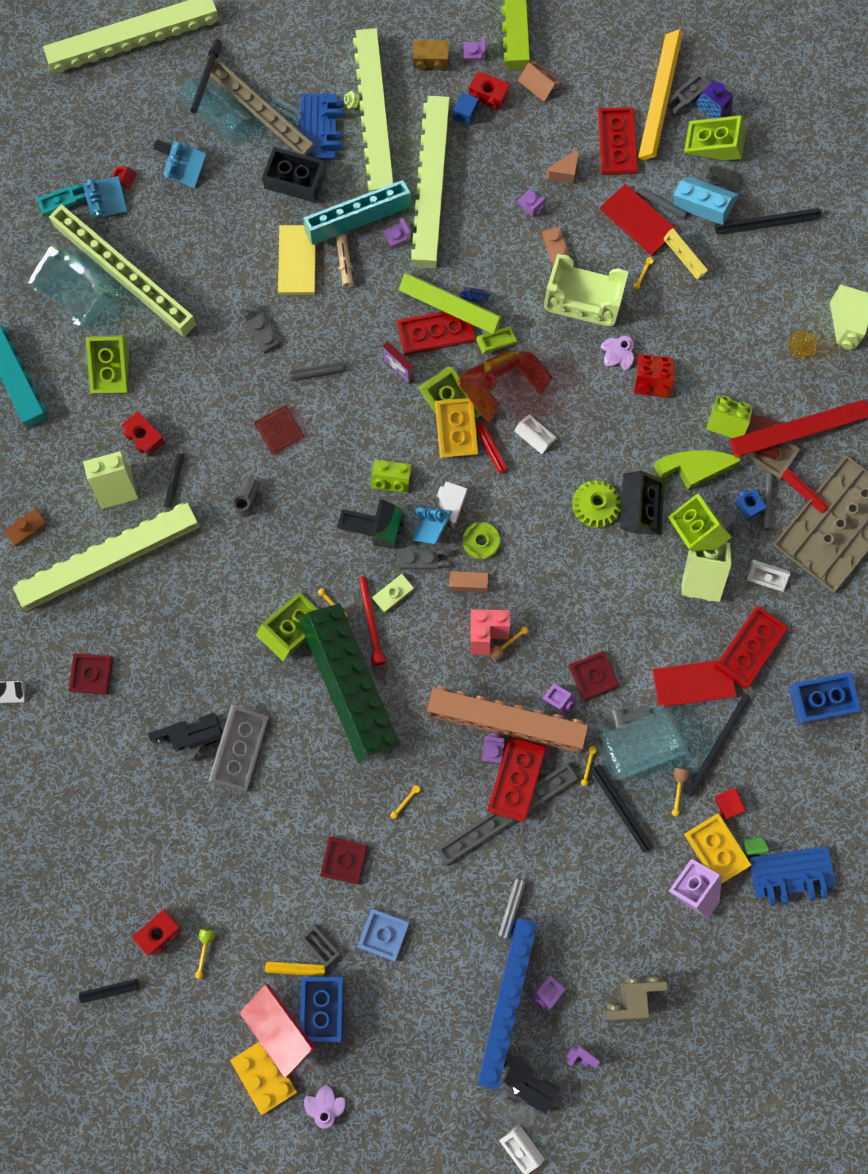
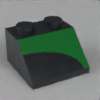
[371,499,406,549]

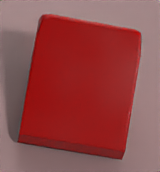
[112,167,137,189]

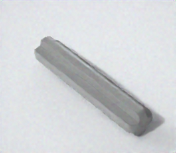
[499,879,526,939]

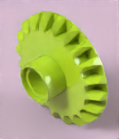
[572,479,621,528]

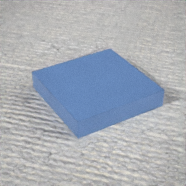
[358,908,409,961]

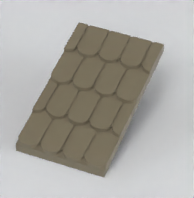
[773,455,868,592]

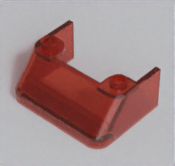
[458,350,553,423]

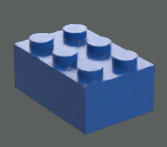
[788,672,861,725]
[300,976,344,1042]

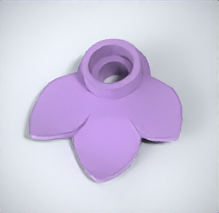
[601,336,634,371]
[304,1085,345,1129]

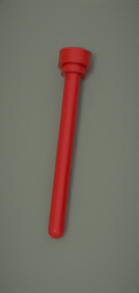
[359,576,387,666]

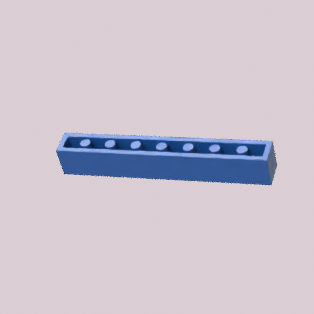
[476,918,538,1091]

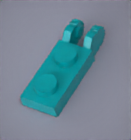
[37,184,87,217]

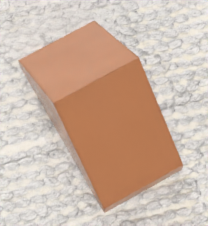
[546,150,578,184]

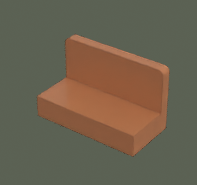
[518,61,562,101]
[449,571,488,593]

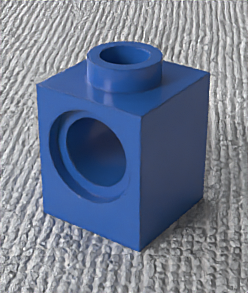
[453,93,478,126]
[735,488,767,521]

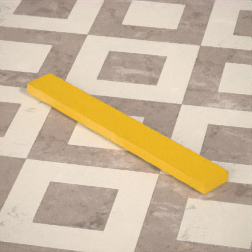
[638,29,683,161]

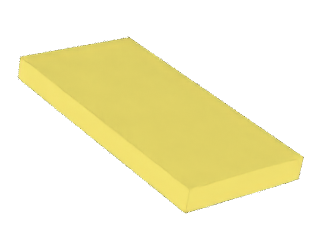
[278,225,316,295]

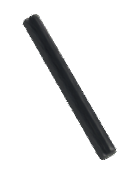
[591,765,653,852]

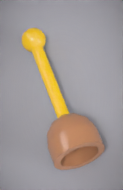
[490,627,528,662]
[672,768,690,817]

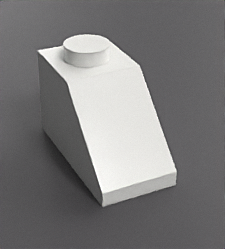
[437,482,467,528]

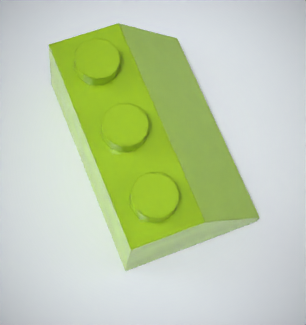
[668,493,732,551]

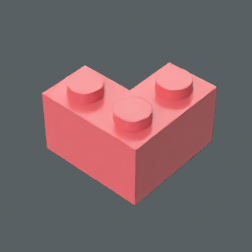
[470,609,510,655]

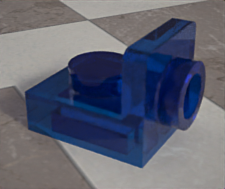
[460,286,489,303]

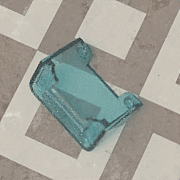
[28,246,119,328]
[595,704,691,780]

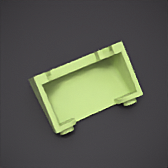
[544,254,629,326]

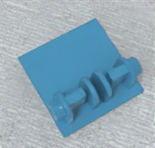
[163,140,206,188]
[83,176,127,219]
[411,506,452,545]

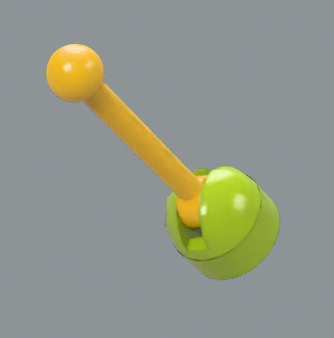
[195,929,216,979]

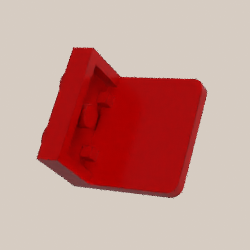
[634,354,675,398]

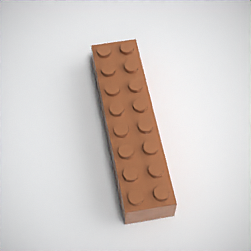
[427,686,588,753]

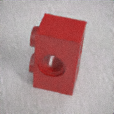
[469,71,510,110]
[121,411,166,457]
[132,909,182,956]

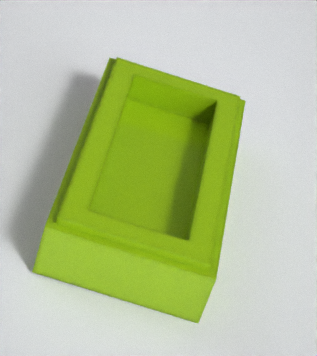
[476,326,517,355]

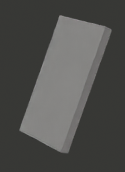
[209,705,269,792]

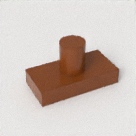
[4,509,47,547]

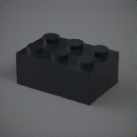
[262,147,326,203]

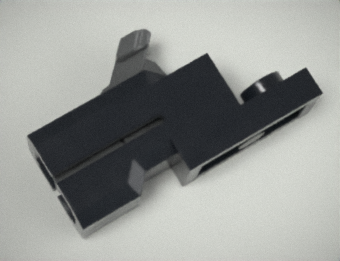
[148,713,223,762]
[502,1054,560,1114]

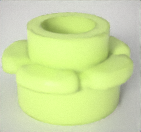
[344,91,359,109]

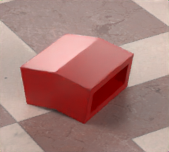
[714,788,746,820]

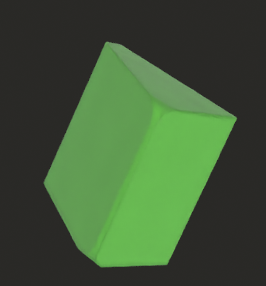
[743,838,769,855]

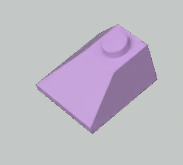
[669,859,722,919]

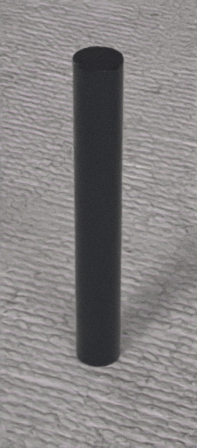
[164,453,184,508]

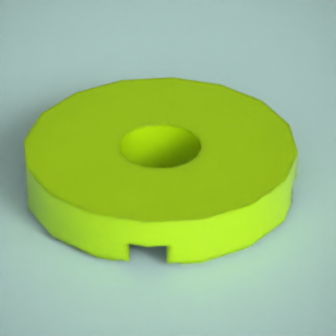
[462,522,500,560]

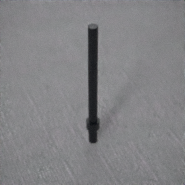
[190,39,221,114]
[685,694,750,798]

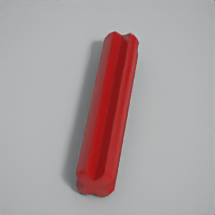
[476,423,508,474]
[781,469,829,513]

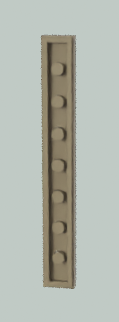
[210,59,316,156]

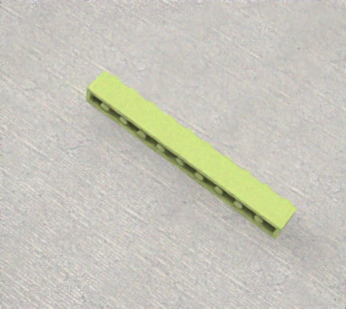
[43,0,219,74]
[353,28,393,192]
[411,96,449,268]
[49,204,197,337]
[13,503,200,611]

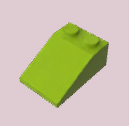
[684,115,747,161]
[86,335,130,393]
[418,367,482,419]
[256,592,318,662]

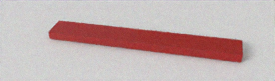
[729,399,868,458]

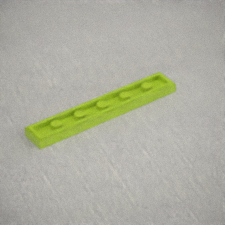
[399,273,502,334]

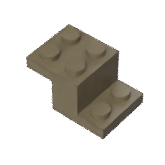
[602,977,667,1020]

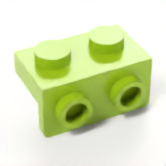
[371,460,412,493]

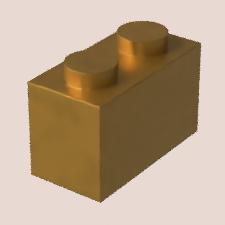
[413,40,449,70]

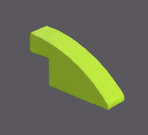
[654,450,741,490]

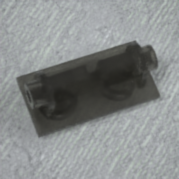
[705,165,745,193]

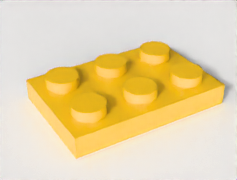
[435,398,478,458]
[684,813,751,884]
[230,1042,297,1115]

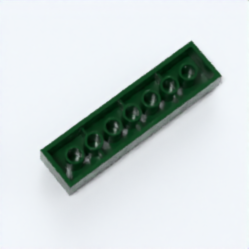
[299,603,401,763]

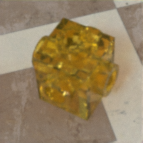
[787,329,817,358]

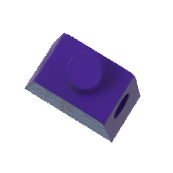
[694,81,733,119]

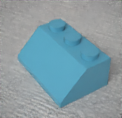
[673,176,739,225]

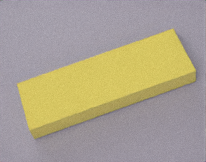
[664,228,708,280]

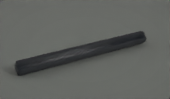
[714,208,821,234]

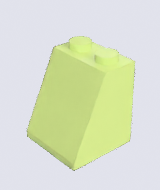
[830,285,868,349]
[83,451,139,510]
[682,542,731,602]

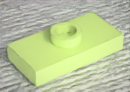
[372,574,414,613]

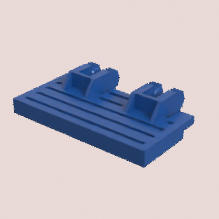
[300,94,345,161]
[748,846,836,906]

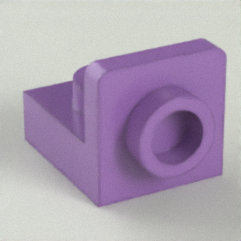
[463,36,488,62]
[517,189,546,217]
[383,218,412,249]
[542,683,577,716]
[481,733,505,764]
[530,976,565,1013]
[566,1045,600,1069]

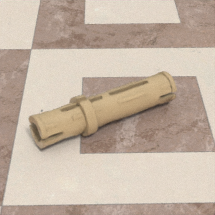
[336,234,354,288]

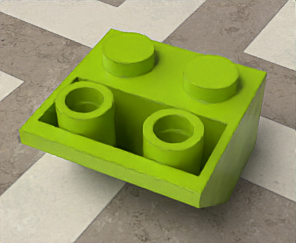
[706,395,752,438]

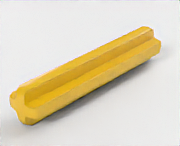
[265,962,326,976]

